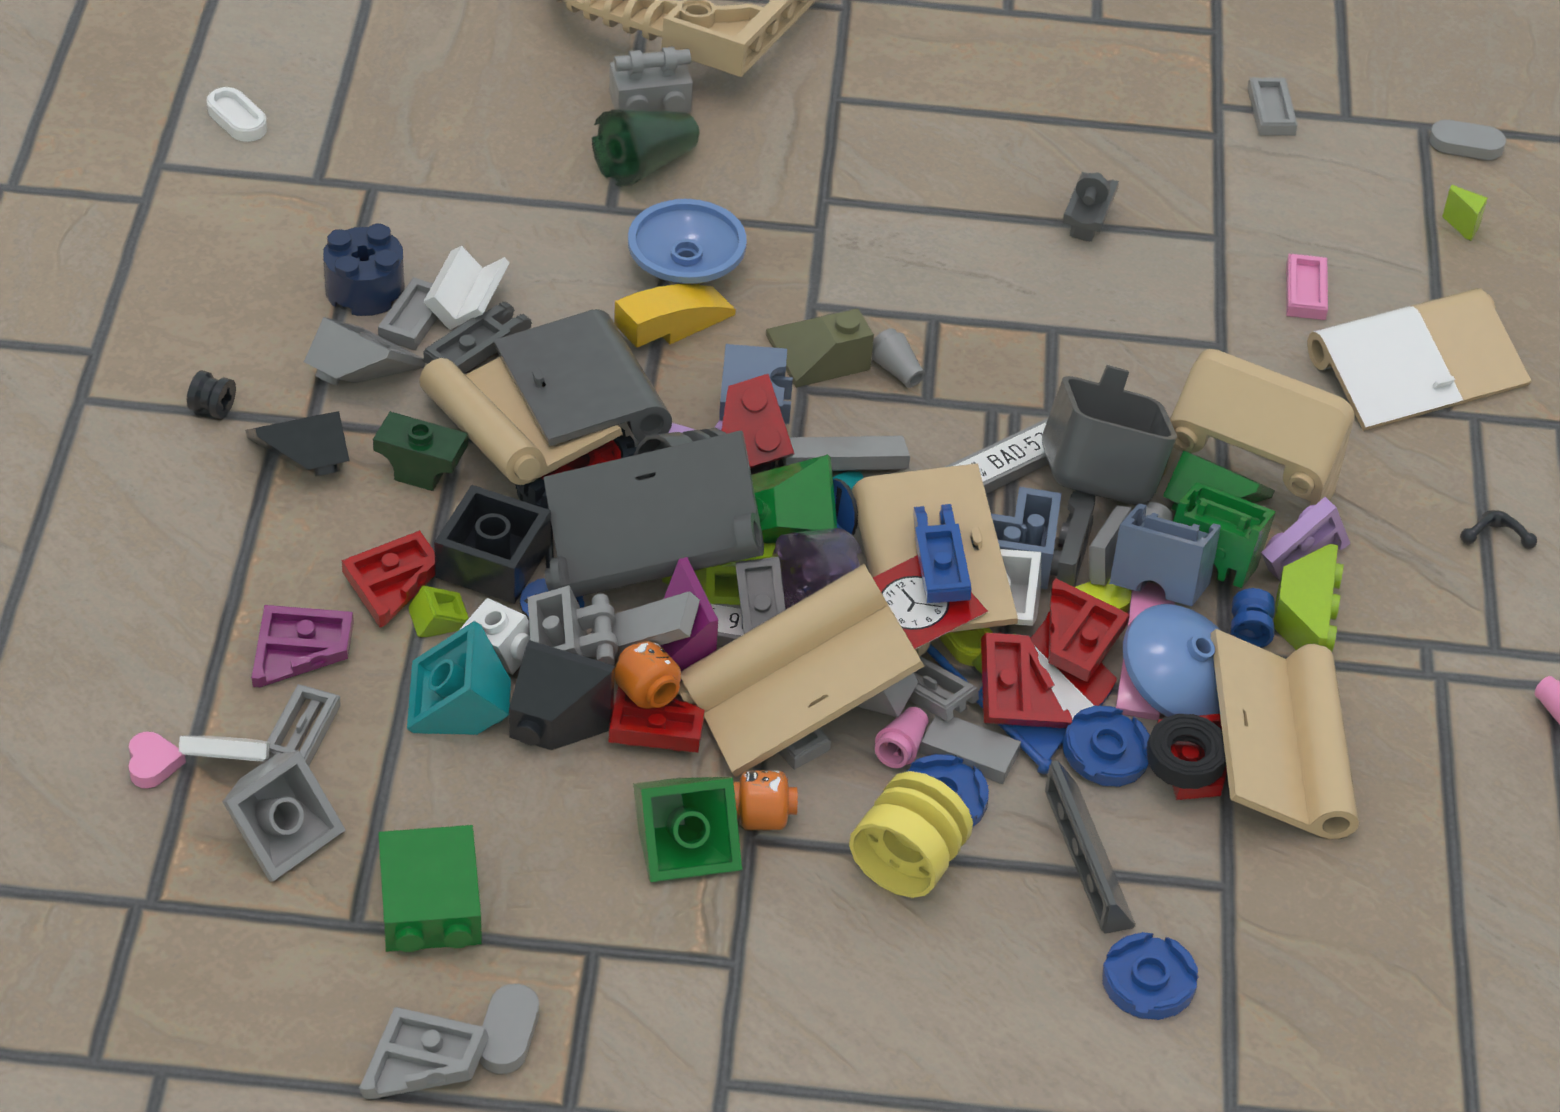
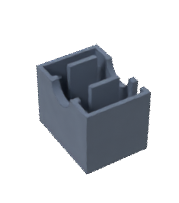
[719,344,793,424]
[1109,503,1221,607]

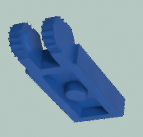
[913,504,972,604]

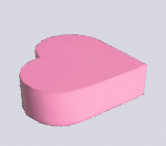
[128,732,186,789]

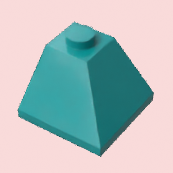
[407,620,511,735]

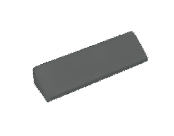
[1045,760,1135,934]

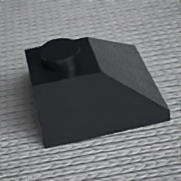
[245,411,350,476]
[509,640,615,750]

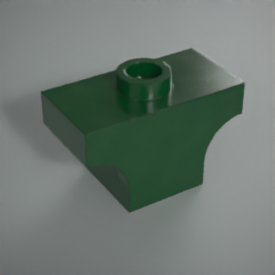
[373,411,468,491]

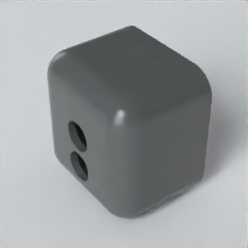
[1042,365,1177,505]

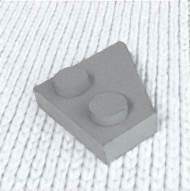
[359,1007,489,1100]

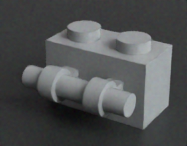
[609,47,693,120]
[528,585,618,665]

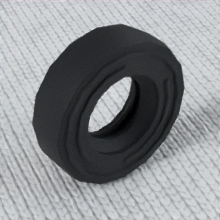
[1146,714,1226,789]

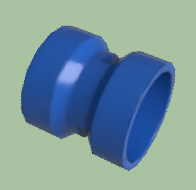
[1230,588,1275,648]

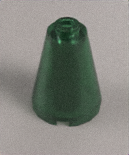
[592,109,700,187]

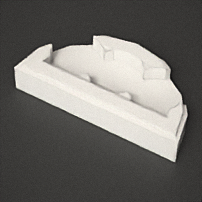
[179,736,270,762]

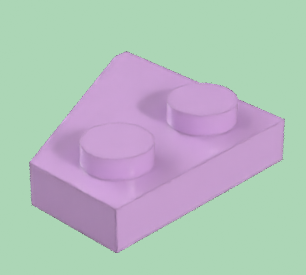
[1261,497,1350,581]

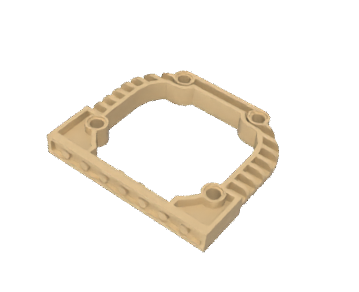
[557,0,816,77]

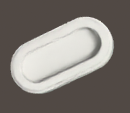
[207,87,267,142]

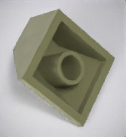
[766,308,874,388]

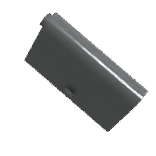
[493,309,672,446]
[544,430,764,598]

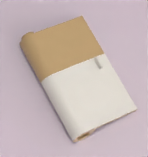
[1307,288,1532,431]

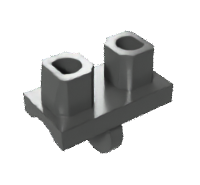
[1063,172,1119,242]

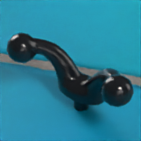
[1460,510,1538,549]

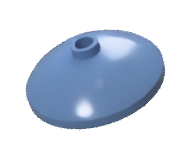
[628,199,747,284]
[1123,604,1220,717]

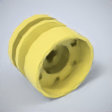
[849,771,973,898]

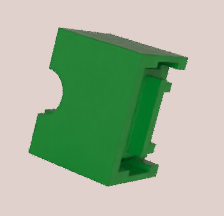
[1173,482,1276,589]

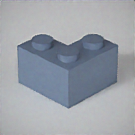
[971,487,1062,589]

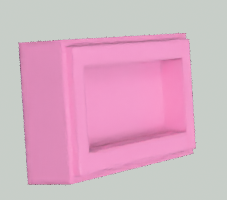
[1286,254,1328,320]

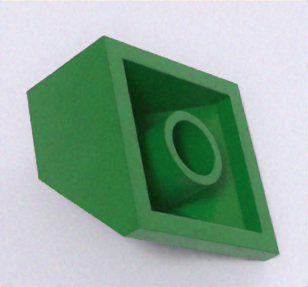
[1163,450,1275,511]
[751,454,838,546]
[633,777,743,882]

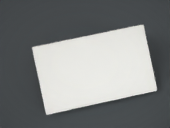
[423,246,510,330]

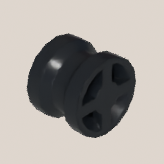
[187,370,236,419]

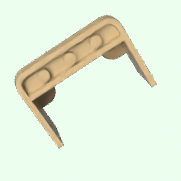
[1163,349,1355,506]

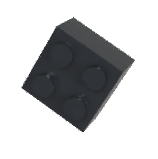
[434,485,551,604]

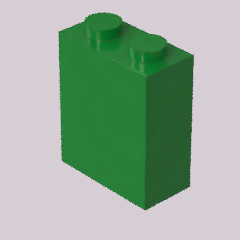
[378,825,482,952]

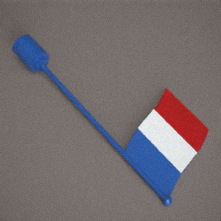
[799,523,1117,774]

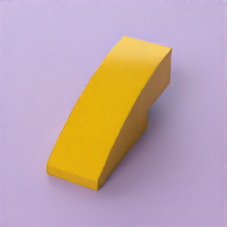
[614,284,736,348]

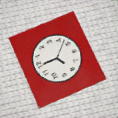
[873,555,989,649]

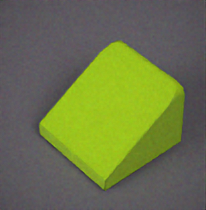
[1442,185,1488,241]
[409,586,469,638]

